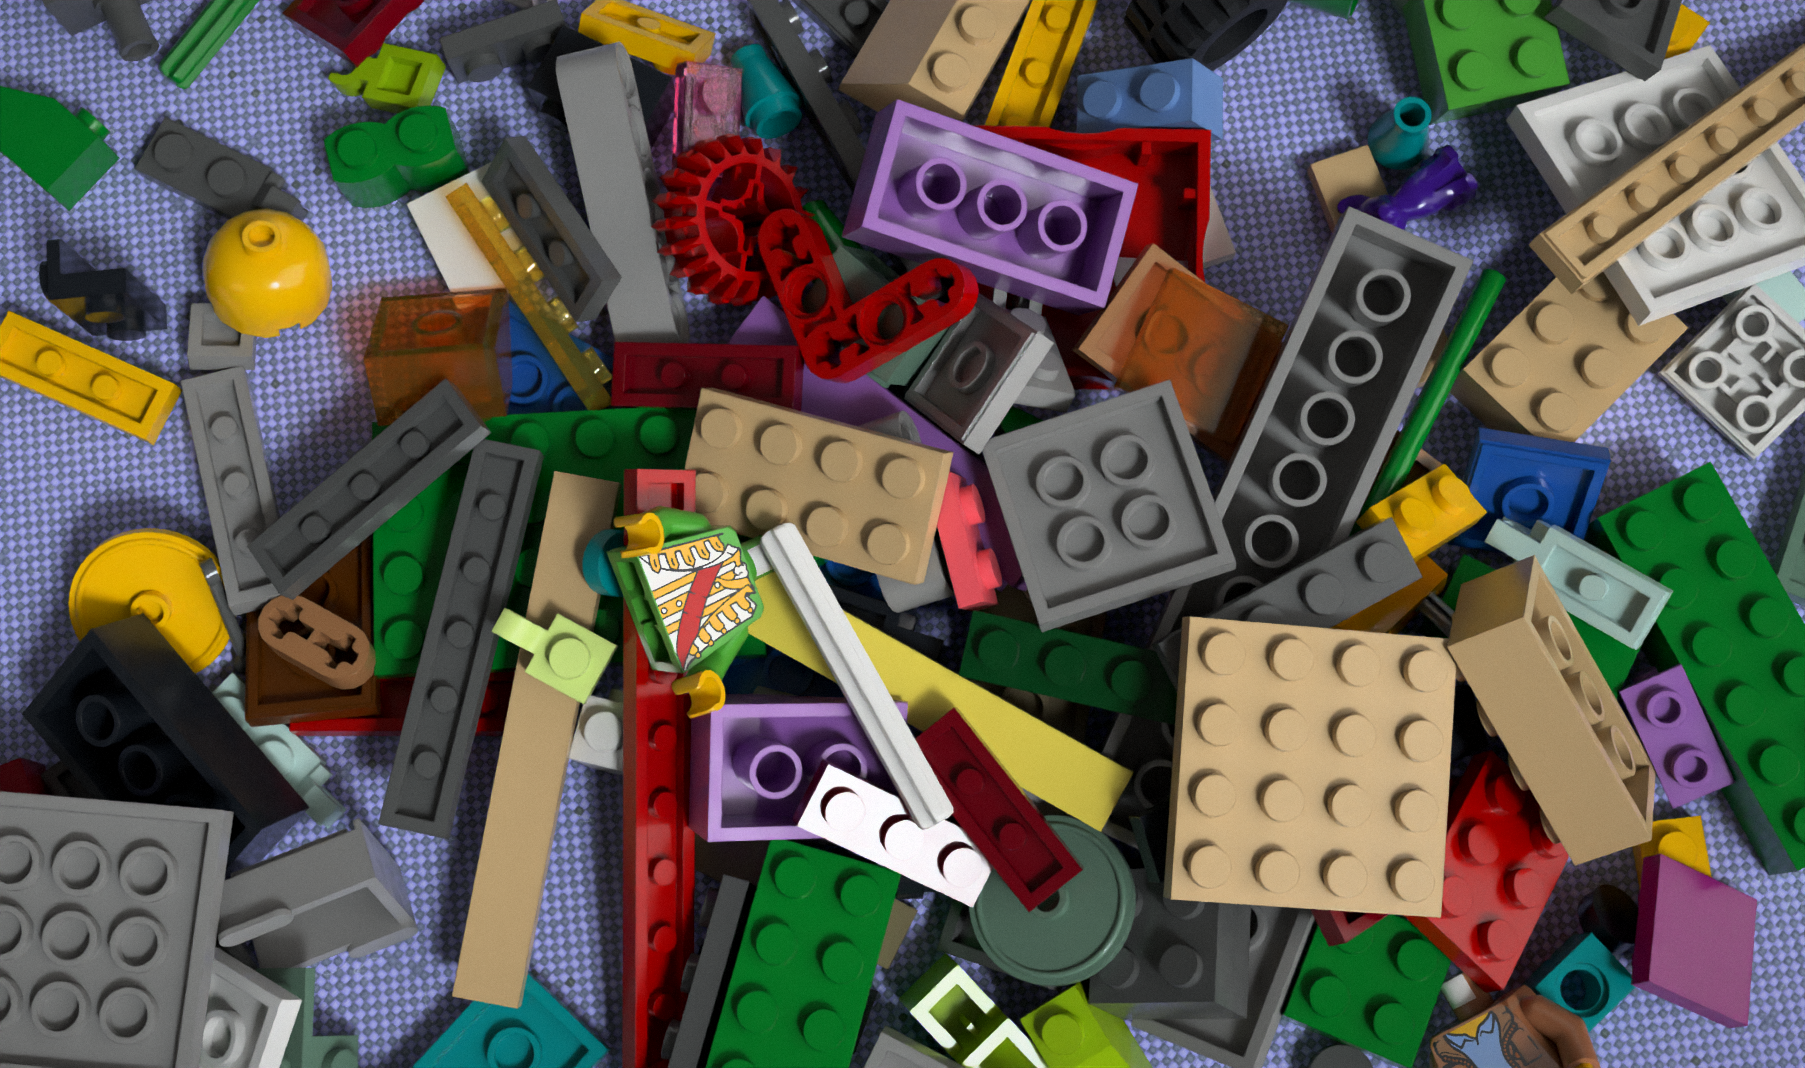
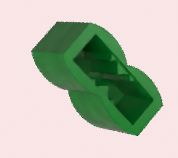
[324,105,470,208]

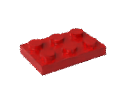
[1404,750,1569,993]

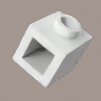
[568,689,623,776]

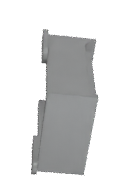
[217,818,418,968]

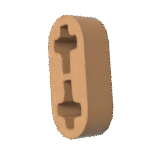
[258,595,376,690]

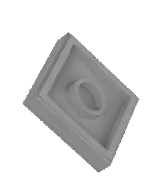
[904,292,1054,454]

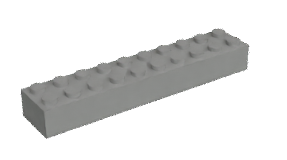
[1072,206,1474,849]

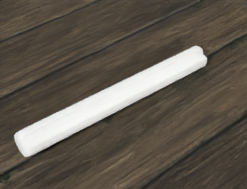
[760,522,953,830]

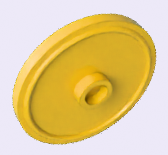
[68,528,236,674]

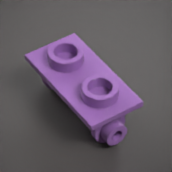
[1618,664,1735,809]

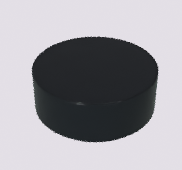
[1577,884,1638,954]

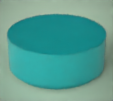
[582,529,624,597]

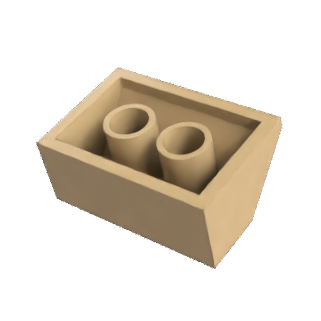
[838,0,1031,122]

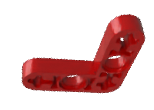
[758,209,979,384]

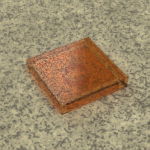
[1114,268,1289,444]

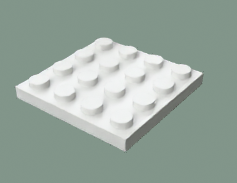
[1506,45,1805,326]

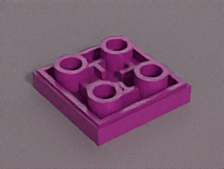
[1631,854,1757,1028]

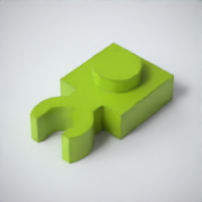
[328,43,446,114]

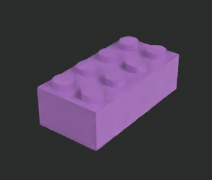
[842,99,1138,316]

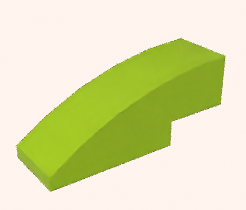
[899,953,1049,1068]

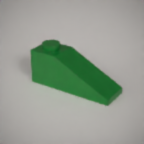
[0,86,120,211]

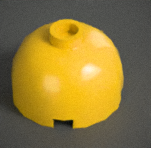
[202,208,333,338]

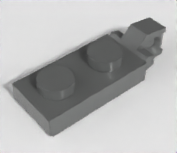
[134,117,309,222]

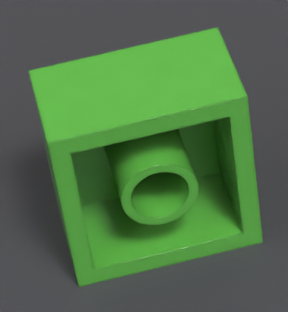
[1402,0,1570,125]

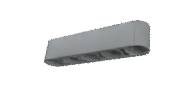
[556,41,690,343]

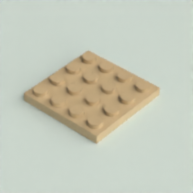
[1163,617,1456,918]

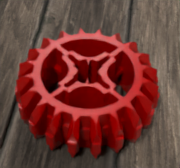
[651,134,815,307]

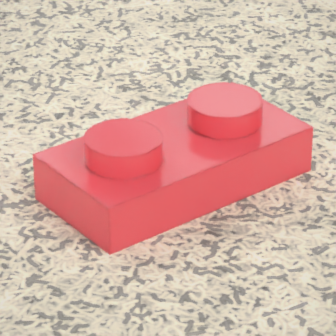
[937,471,1002,611]

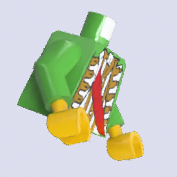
[607,505,774,719]

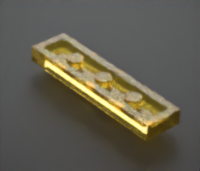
[445,183,613,410]

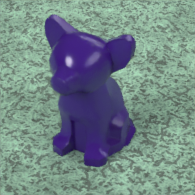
[1337,144,1478,230]

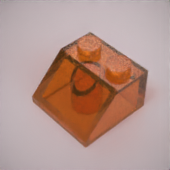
[363,288,513,426]

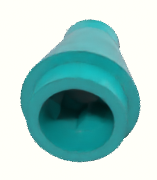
[730,44,802,139]
[1367,97,1432,170]

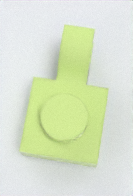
[492,608,618,704]

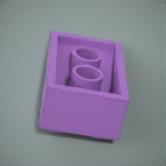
[689,694,908,842]

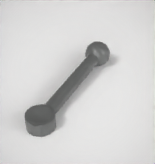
[199,558,246,675]

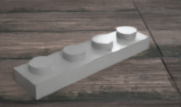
[181,366,281,616]

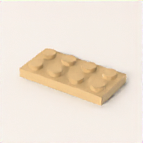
[684,388,954,585]

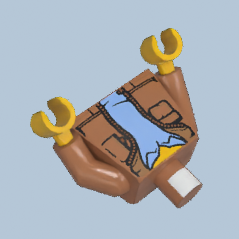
[1429,971,1601,1068]

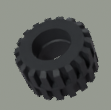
[1124,0,1288,71]

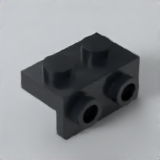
[39,239,167,341]

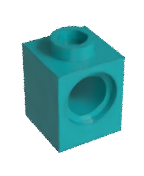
[1520,933,1635,1033]

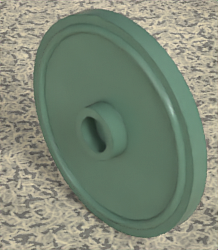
[969,815,1136,986]

